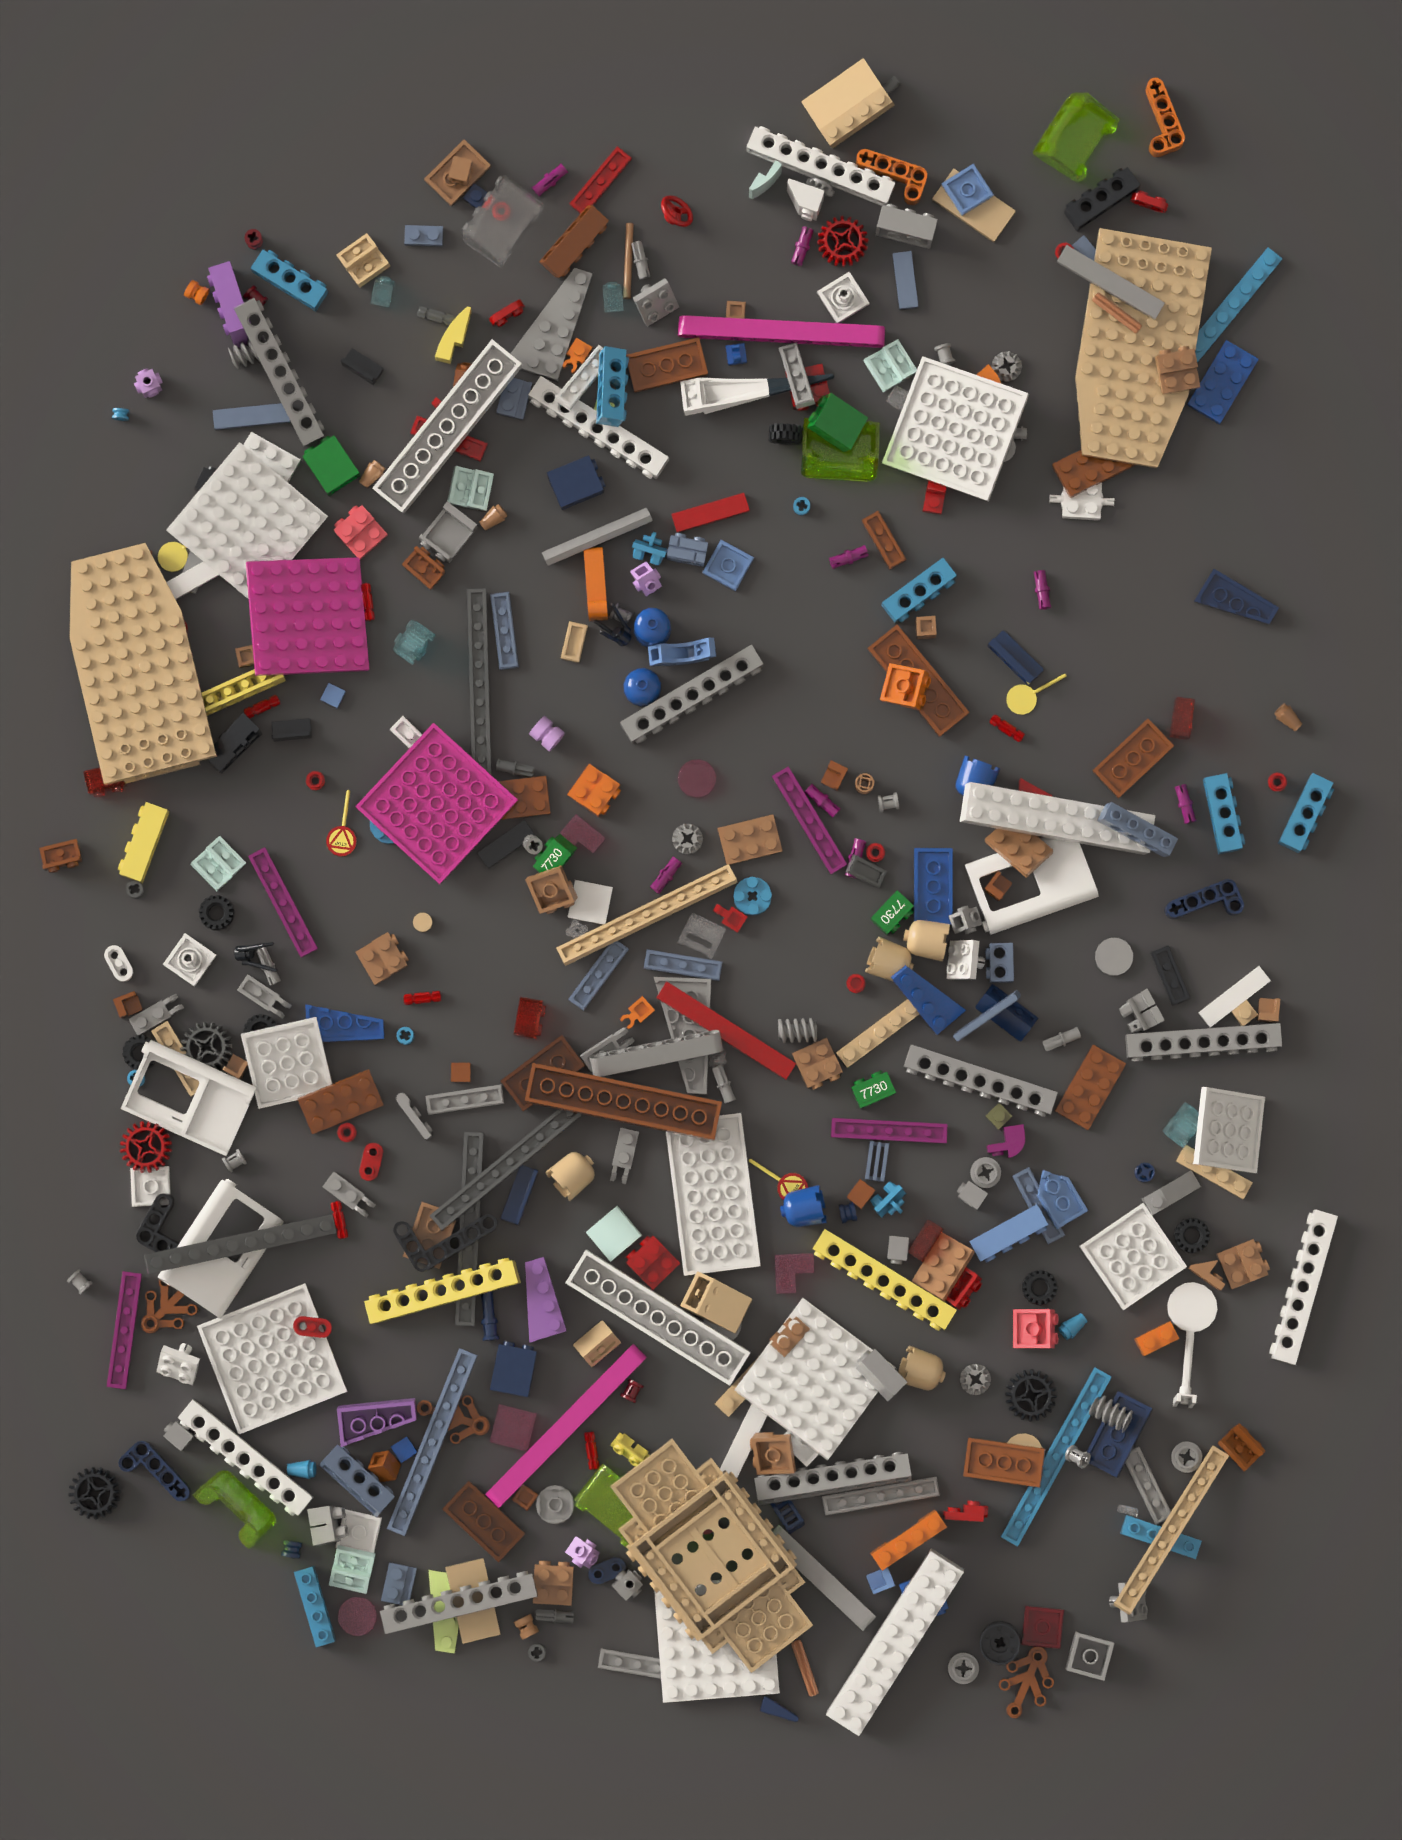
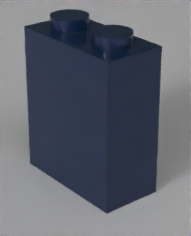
[547,455,606,510]
[490,1341,537,1397]

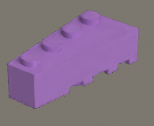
[207,261,251,348]
[525,1257,567,1343]
[337,1398,417,1447]

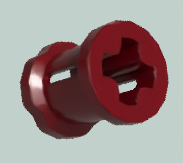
[244,229,263,250]
[243,285,268,306]
[620,1379,644,1403]

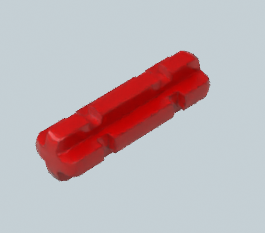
[361,583,375,621]
[243,695,280,719]
[989,715,1025,742]
[403,991,441,1005]
[331,1201,348,1239]
[584,1431,599,1470]

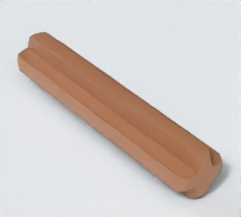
[1092,292,1142,333]
[791,1640,819,1696]

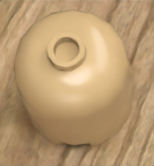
[903,920,950,961]
[865,937,914,982]
[545,1152,595,1201]
[898,1346,946,1391]

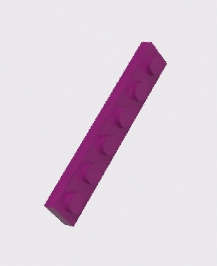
[772,766,847,875]
[248,847,318,958]
[831,1118,947,1144]
[106,1271,142,1389]

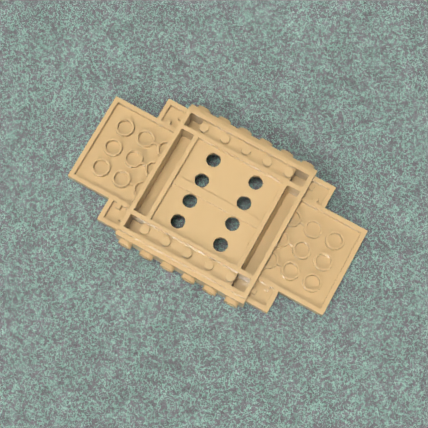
[610,1439,813,1673]

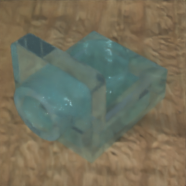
[370,276,395,307]
[602,282,624,312]

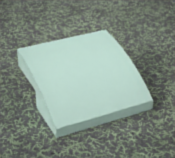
[749,160,782,199]
[864,339,917,392]
[447,466,494,511]
[190,836,246,891]
[586,1206,642,1262]
[329,1545,376,1594]

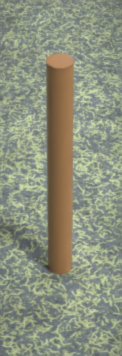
[623,223,634,299]

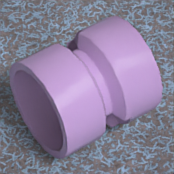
[529,716,565,752]

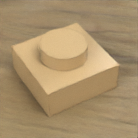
[1231,1000,1258,1026]

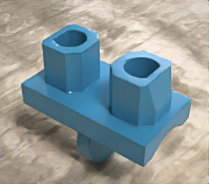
[632,532,668,566]
[870,1181,906,1218]

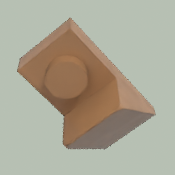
[1187,1260,1225,1291]

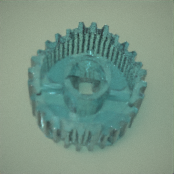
[393,619,435,665]
[1163,1102,1199,1148]

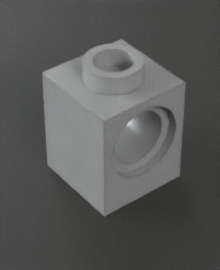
[957,1181,988,1210]
[887,1236,909,1265]
[163,1421,195,1451]

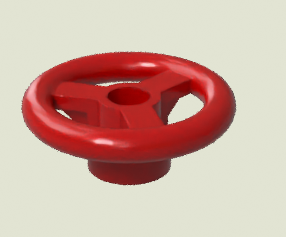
[661,195,693,227]

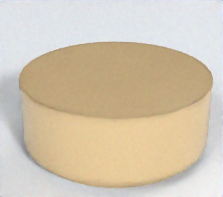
[413,913,432,932]

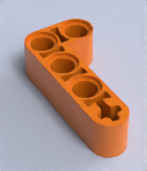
[1145,77,1185,157]
[856,149,927,205]
[584,547,608,621]

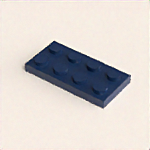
[1083,1391,1153,1478]

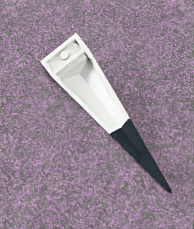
[680,374,834,416]

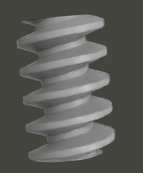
[228,335,270,369]
[778,1018,817,1043]
[1089,1395,1133,1433]

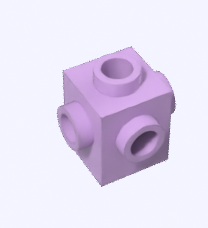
[134,369,163,398]
[630,562,662,596]
[565,1536,600,1569]

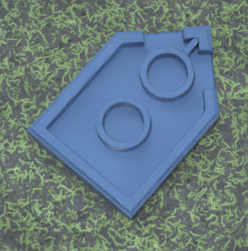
[1037,1170,1088,1229]

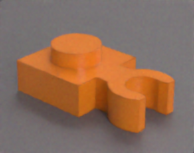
[563,338,593,374]
[620,996,655,1029]

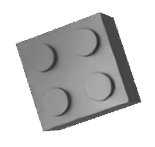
[1065,1631,1114,1681]

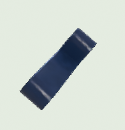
[1164,879,1244,919]
[118,1441,192,1501]

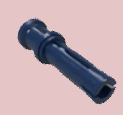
[480,1282,500,1341]

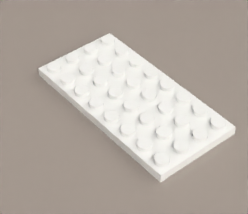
[666,1113,761,1276]

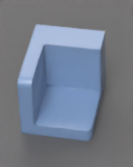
[866,1567,895,1594]

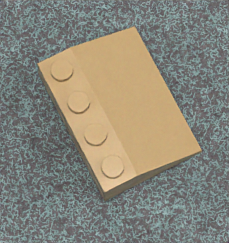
[801,58,895,148]

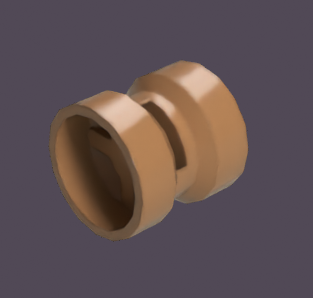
[855,773,874,794]
[514,1614,539,1640]

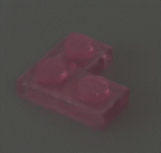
[560,814,605,854]
[775,1253,814,1294]

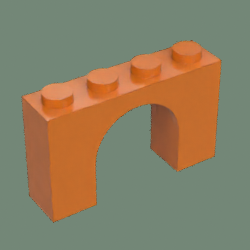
[870,1510,947,1571]

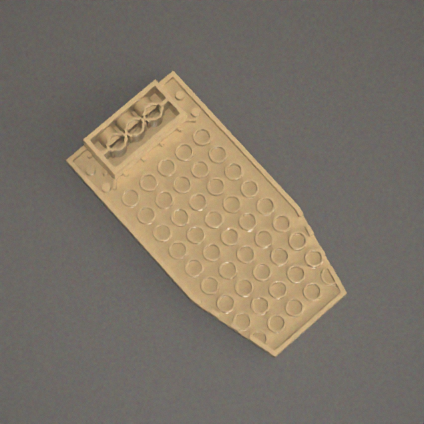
[1075,228,1212,468]
[70,543,217,785]

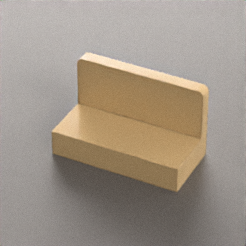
[573,1320,621,1367]

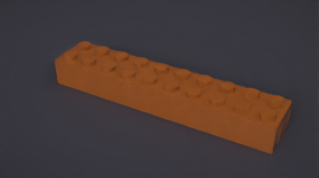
[525,1063,722,1141]

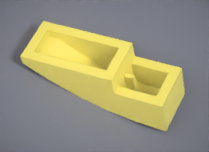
[435,307,472,364]

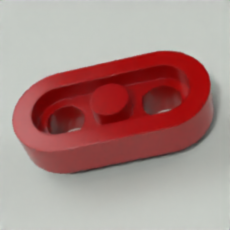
[1130,190,1168,213]
[489,299,525,327]
[359,1143,383,1181]
[293,1316,332,1338]

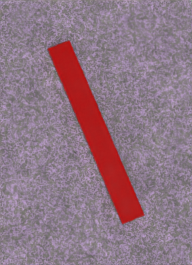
[656,981,796,1080]

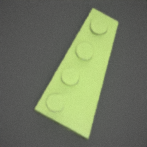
[429,1570,459,1653]

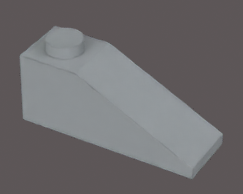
[1142,1170,1201,1215]

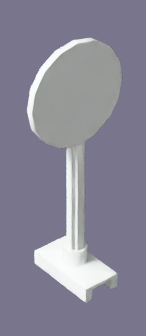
[1167,1282,1218,1408]

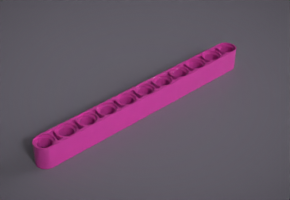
[678,316,885,348]
[485,1344,647,1508]

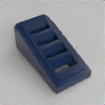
[770,1500,805,1534]
[760,1696,799,1722]

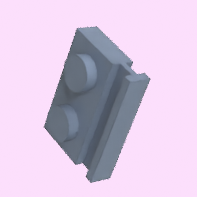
[496,378,532,420]
[381,1562,417,1605]

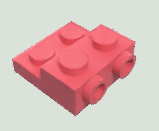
[334,505,388,560]
[1013,1309,1059,1348]

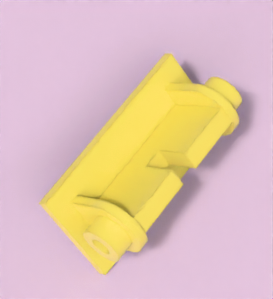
[610,1433,650,1467]

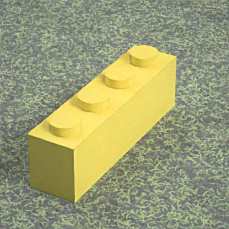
[118,802,169,883]

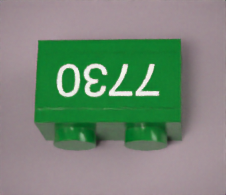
[533,834,578,872]
[870,890,914,935]
[851,1070,896,1109]

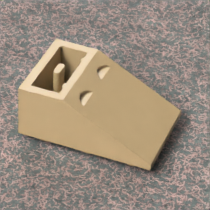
[680,1271,753,1334]

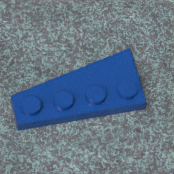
[891,965,966,1035]
[305,1004,384,1042]

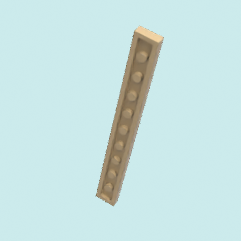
[556,864,738,966]
[1113,1446,1229,1615]

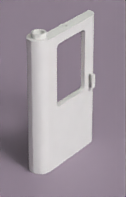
[964,837,1099,935]
[121,1040,257,1156]
[158,1179,284,1319]

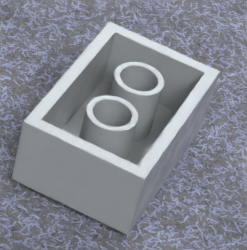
[875,204,938,249]

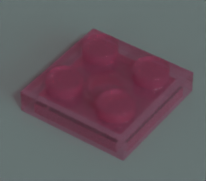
[490,1404,537,1451]

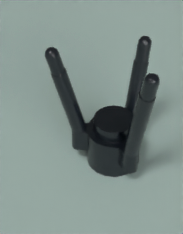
[594,603,632,646]
[234,942,278,972]

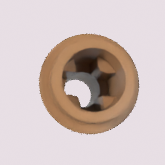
[359,459,386,488]
[479,504,508,531]
[1274,703,1302,731]

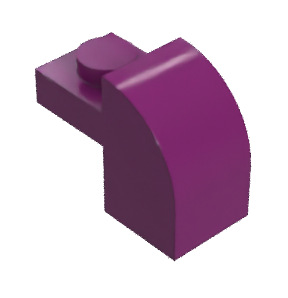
[986,1124,1025,1158]

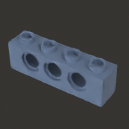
[1097,802,1178,857]
[319,1444,395,1518]

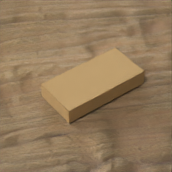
[561,621,588,663]

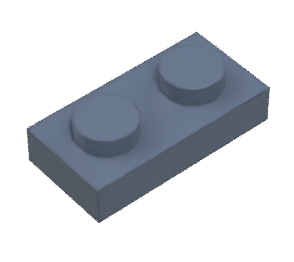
[404,225,443,247]

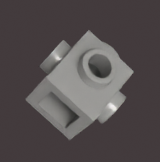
[949,905,983,934]
[611,1570,643,1601]

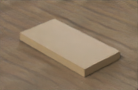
[932,168,1016,243]
[445,1558,501,1644]

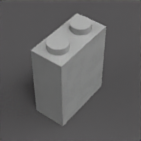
[856,1349,907,1401]

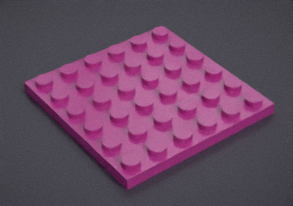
[246,557,369,676]
[355,723,518,885]

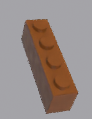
[539,205,609,278]

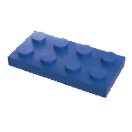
[1187,340,1259,425]
[914,848,953,925]

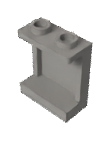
[419,501,478,563]

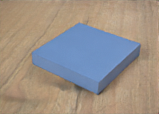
[941,163,994,216]
[702,540,754,592]

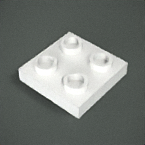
[817,272,869,323]
[163,933,217,987]
[946,940,985,980]
[156,1343,200,1385]

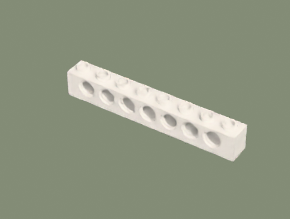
[746,126,895,206]
[528,376,669,479]
[1269,1210,1338,1365]
[178,1399,314,1516]

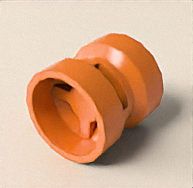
[184,280,210,305]

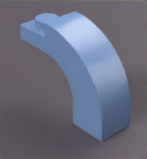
[648,637,716,666]

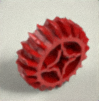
[817,216,869,267]
[120,1121,172,1173]

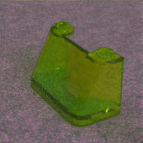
[1033,92,1120,182]
[801,418,880,481]
[574,1463,633,1549]
[192,1470,276,1549]

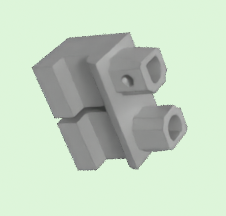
[1119,989,1165,1033]
[307,1506,349,1546]

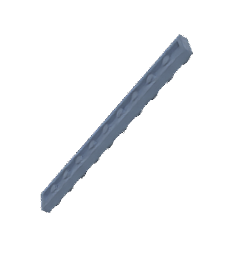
[387,1348,478,1536]

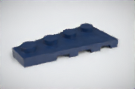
[1194,569,1279,624]

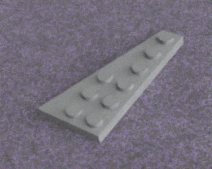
[510,268,593,381]
[654,977,711,1095]

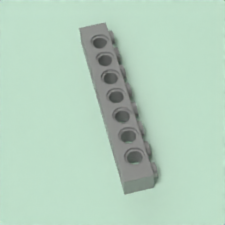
[234,298,325,446]
[620,644,763,744]
[1125,1023,1282,1062]
[903,1045,1058,1117]
[754,1452,912,1505]
[380,1571,538,1634]

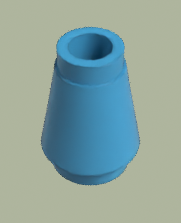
[1058,1313,1087,1340]
[287,1460,317,1479]

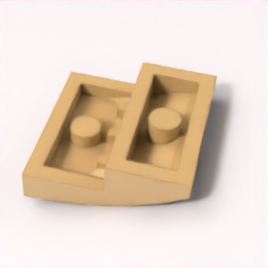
[336,233,390,288]

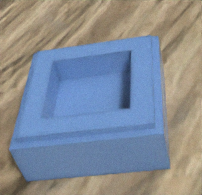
[320,683,346,709]

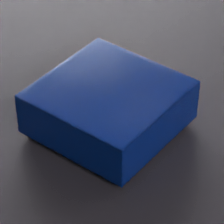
[391,1436,417,1463]

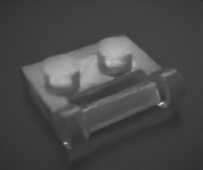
[677,912,726,960]

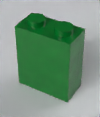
[807,393,868,452]
[303,435,360,496]

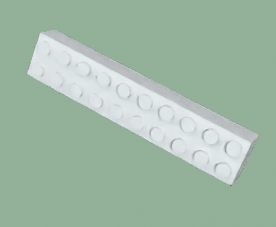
[372,340,523,513]
[960,782,1155,855]
[566,1250,751,1386]
[826,1548,964,1736]

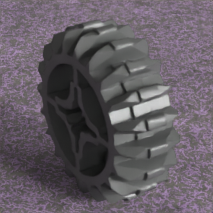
[180,1021,233,1070]

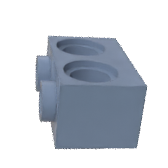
[985,943,1014,983]

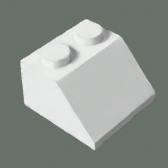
[787,179,825,221]

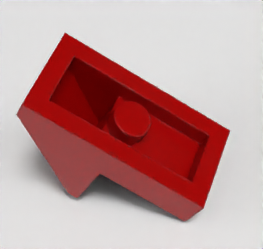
[923,480,946,515]

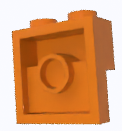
[880,663,931,710]
[567,764,621,817]

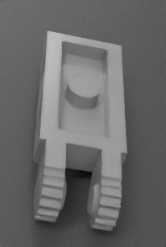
[237,974,292,1019]
[129,994,184,1035]
[580,1027,634,1072]
[396,1092,433,1141]
[610,1128,639,1184]
[322,1172,376,1218]

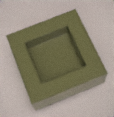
[985,1103,1012,1130]

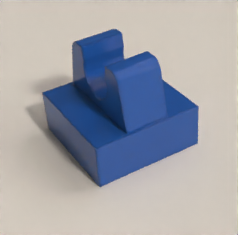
[726,343,747,366]

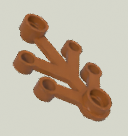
[141,1279,198,1333]
[417,1395,490,1444]
[998,1647,1054,1718]

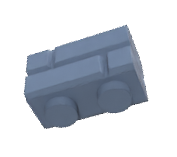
[666,533,708,567]

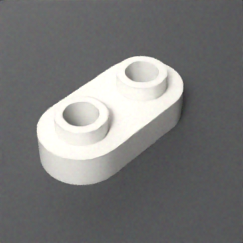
[104,945,133,982]

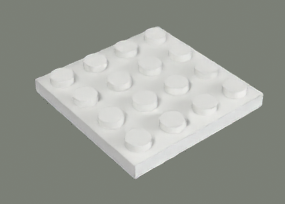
[241,1017,332,1109]
[1193,1087,1265,1173]
[1079,1203,1187,1310]

